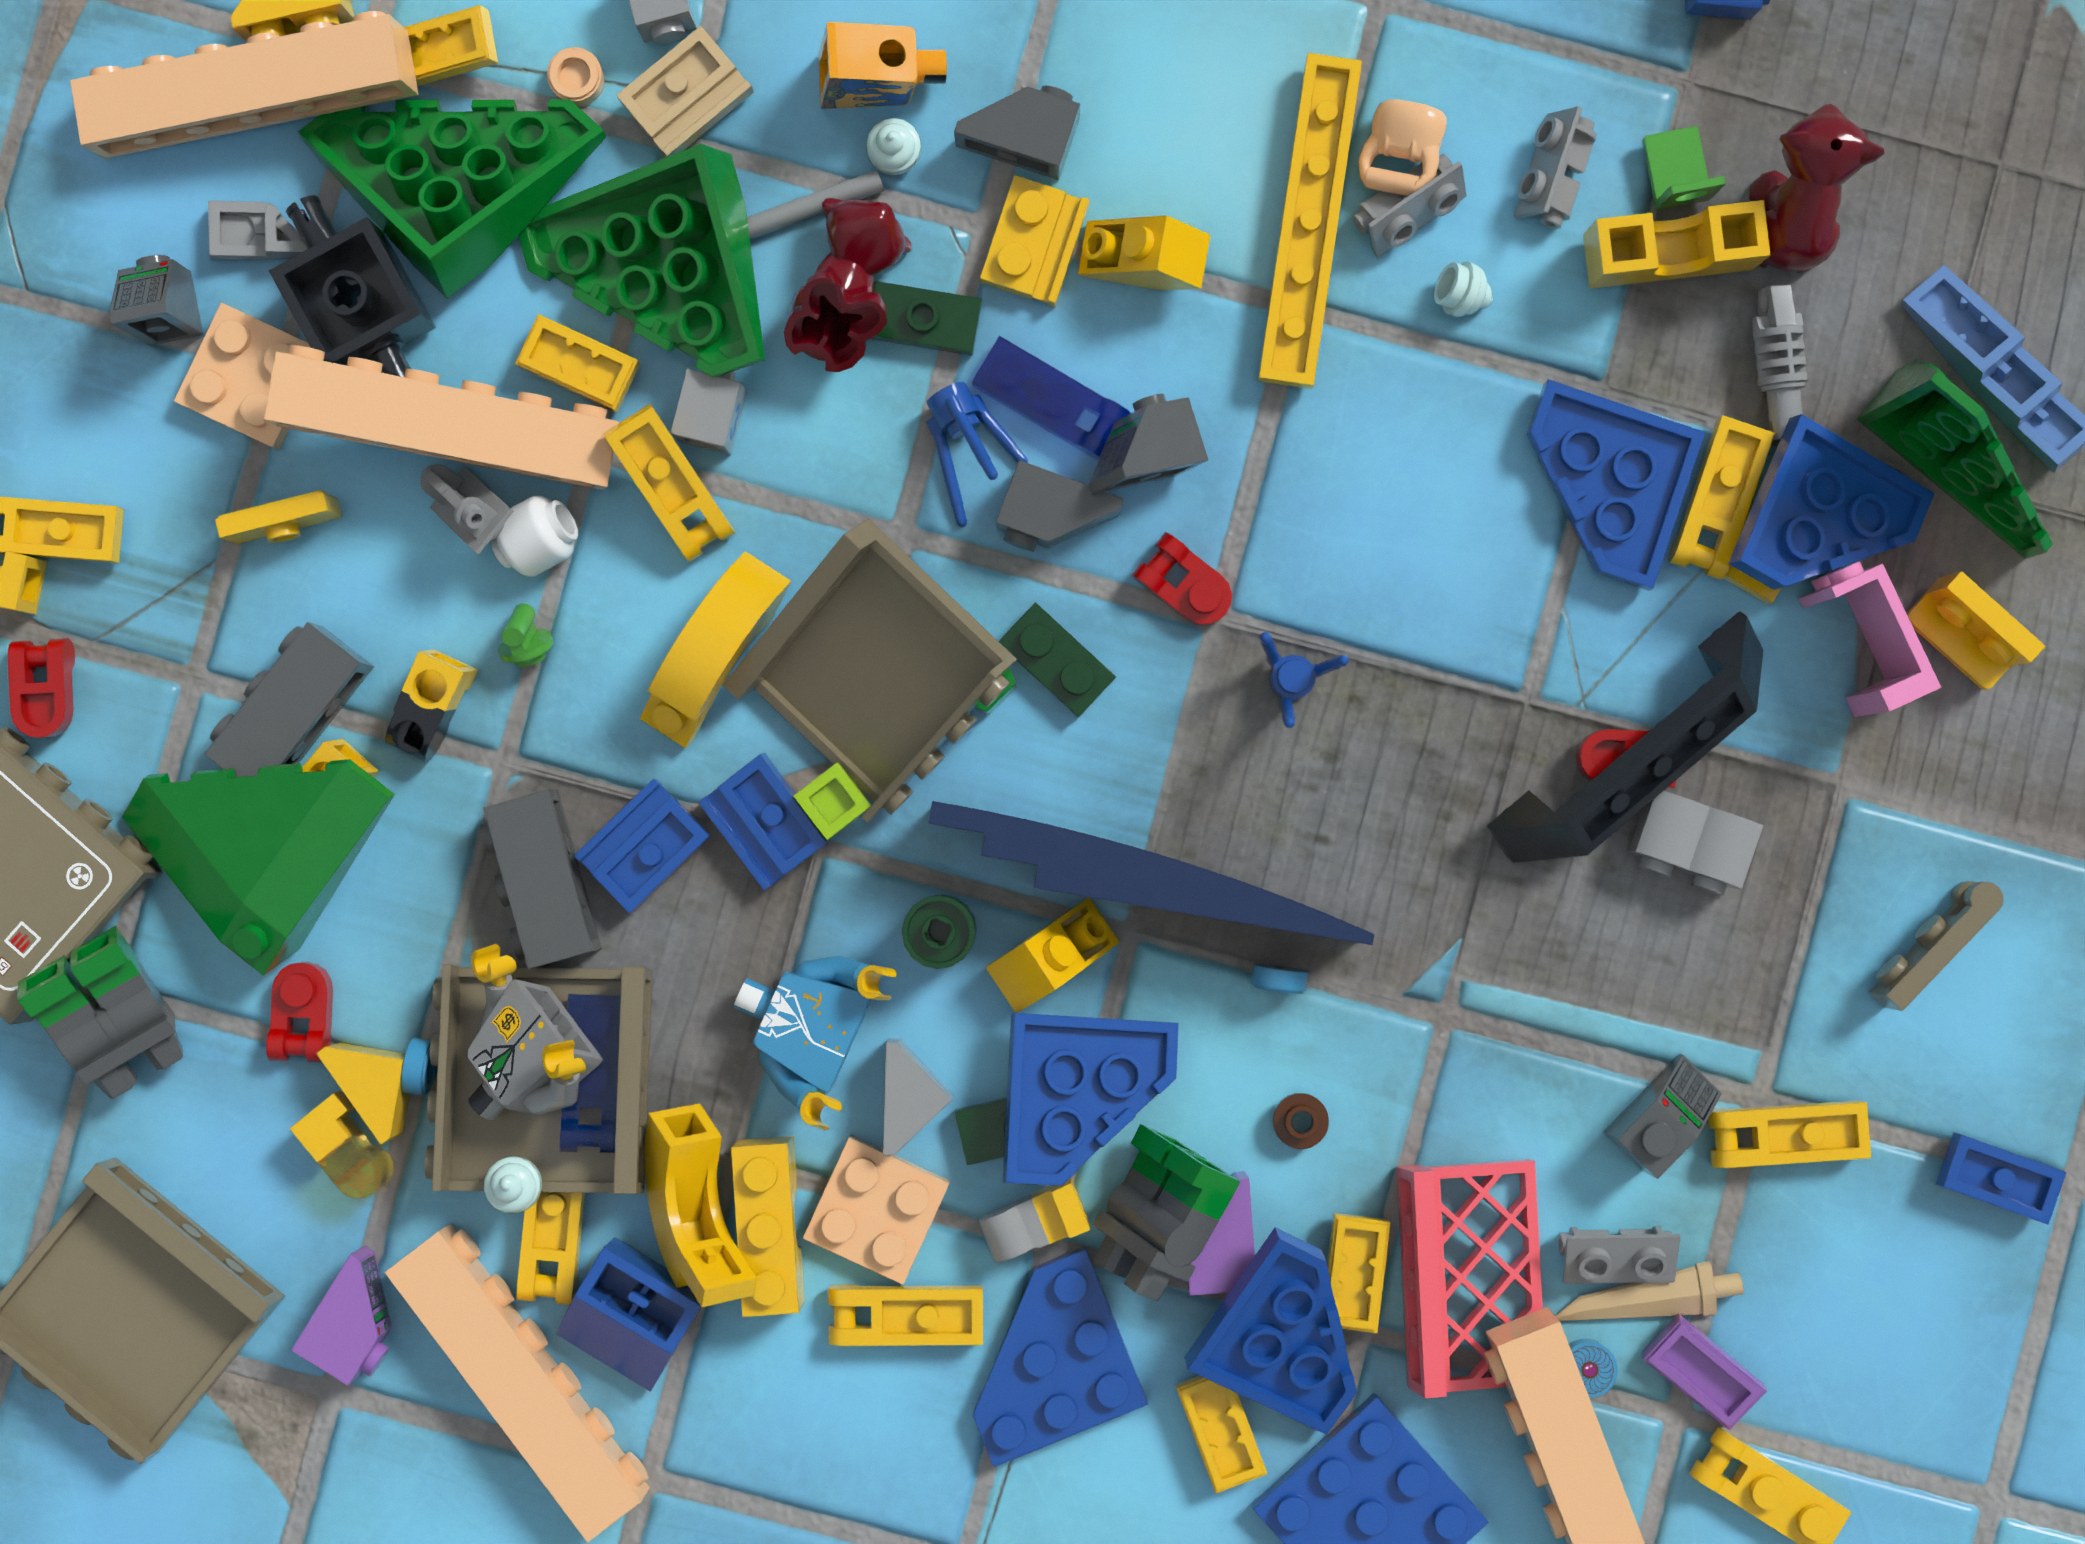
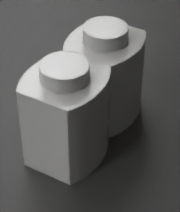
[1628,791,1763,895]

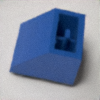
[556,1237,702,1392]

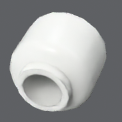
[492,495,578,577]

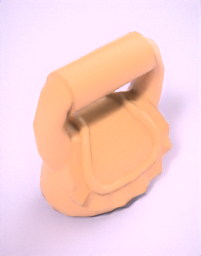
[1358,99,1447,197]

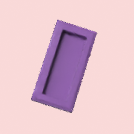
[1642,1313,1767,1431]

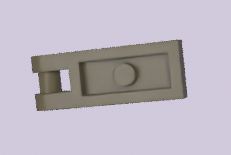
[1869,881,2004,1011]

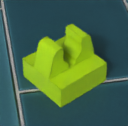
[793,762,872,840]

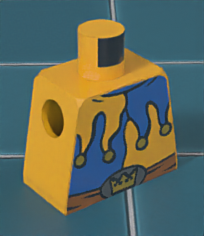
[818,22,947,109]

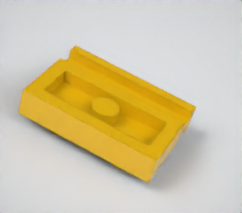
[980,175,1090,307]

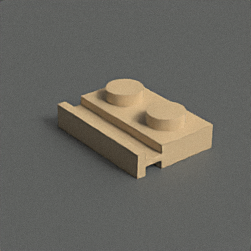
[616,25,754,157]

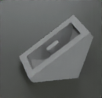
[883,1038,954,1155]

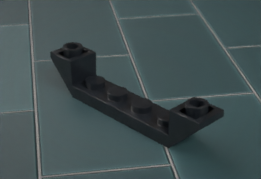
[1487,611,1763,863]

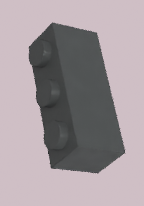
[204,622,374,777]
[480,789,602,969]

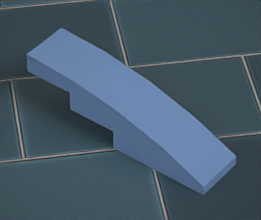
[1901,265,2085,473]

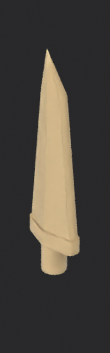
[1556,1261,1744,1321]

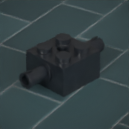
[269,195,436,377]

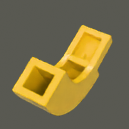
[639,551,791,748]
[644,1103,757,1307]

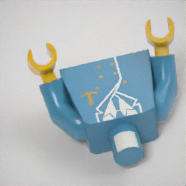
[733,956,897,1131]

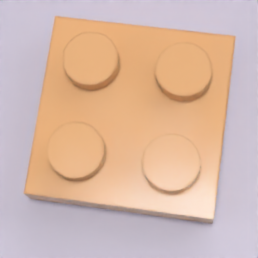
[174,302,311,451]
[803,1135,950,1285]

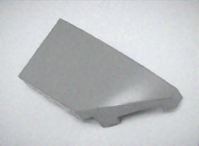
[208,201,307,260]

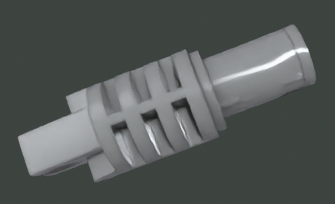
[1752,284,1808,441]

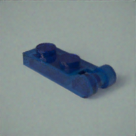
[971,336,1131,460]
[560,994,621,1153]

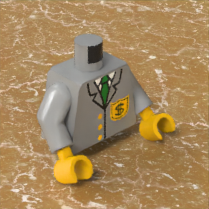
[468,944,603,1120]

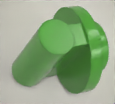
[498,603,554,667]

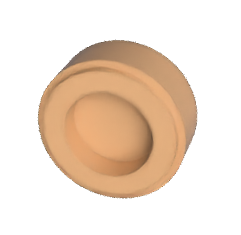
[547,47,605,107]

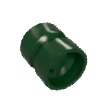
[902,894,977,969]

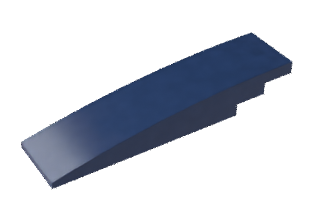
[929,801,1374,945]

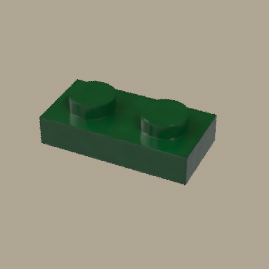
[999,602,1116,718]

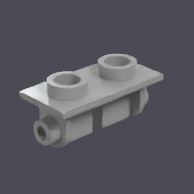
[1514,106,1597,229]
[1352,154,1467,258]
[420,464,514,555]
[1558,1226,1680,1284]

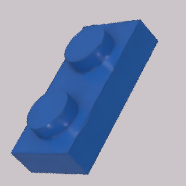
[1936,1132,2067,1225]

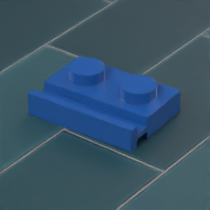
[698,753,831,890]
[574,778,712,914]

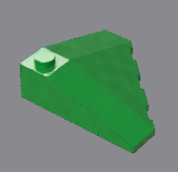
[297,99,606,298]
[518,144,765,378]
[1856,359,2053,559]
[122,759,395,976]

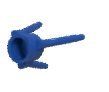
[926,382,1028,527]
[1260,632,1349,728]

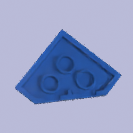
[1527,379,1705,591]
[1728,414,1935,590]
[1003,1013,1179,1186]
[1184,1227,1357,1435]
[973,1246,1148,1467]
[1252,1393,1489,1544]

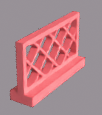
[1396,1159,1543,1399]

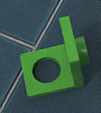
[1642,126,1726,211]

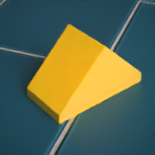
[316,1043,410,1145]

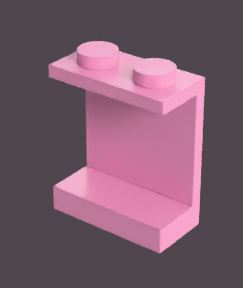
[1798,561,1941,717]

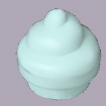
[866,118,921,175]
[1434,261,1493,317]
[484,1156,542,1213]

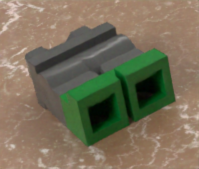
[17,926,183,1099]
[1093,1124,1240,1301]

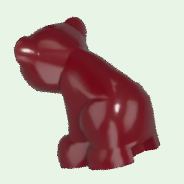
[1749,104,1884,273]
[784,198,912,372]

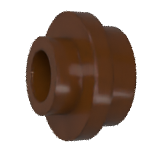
[1273,1093,1329,1149]

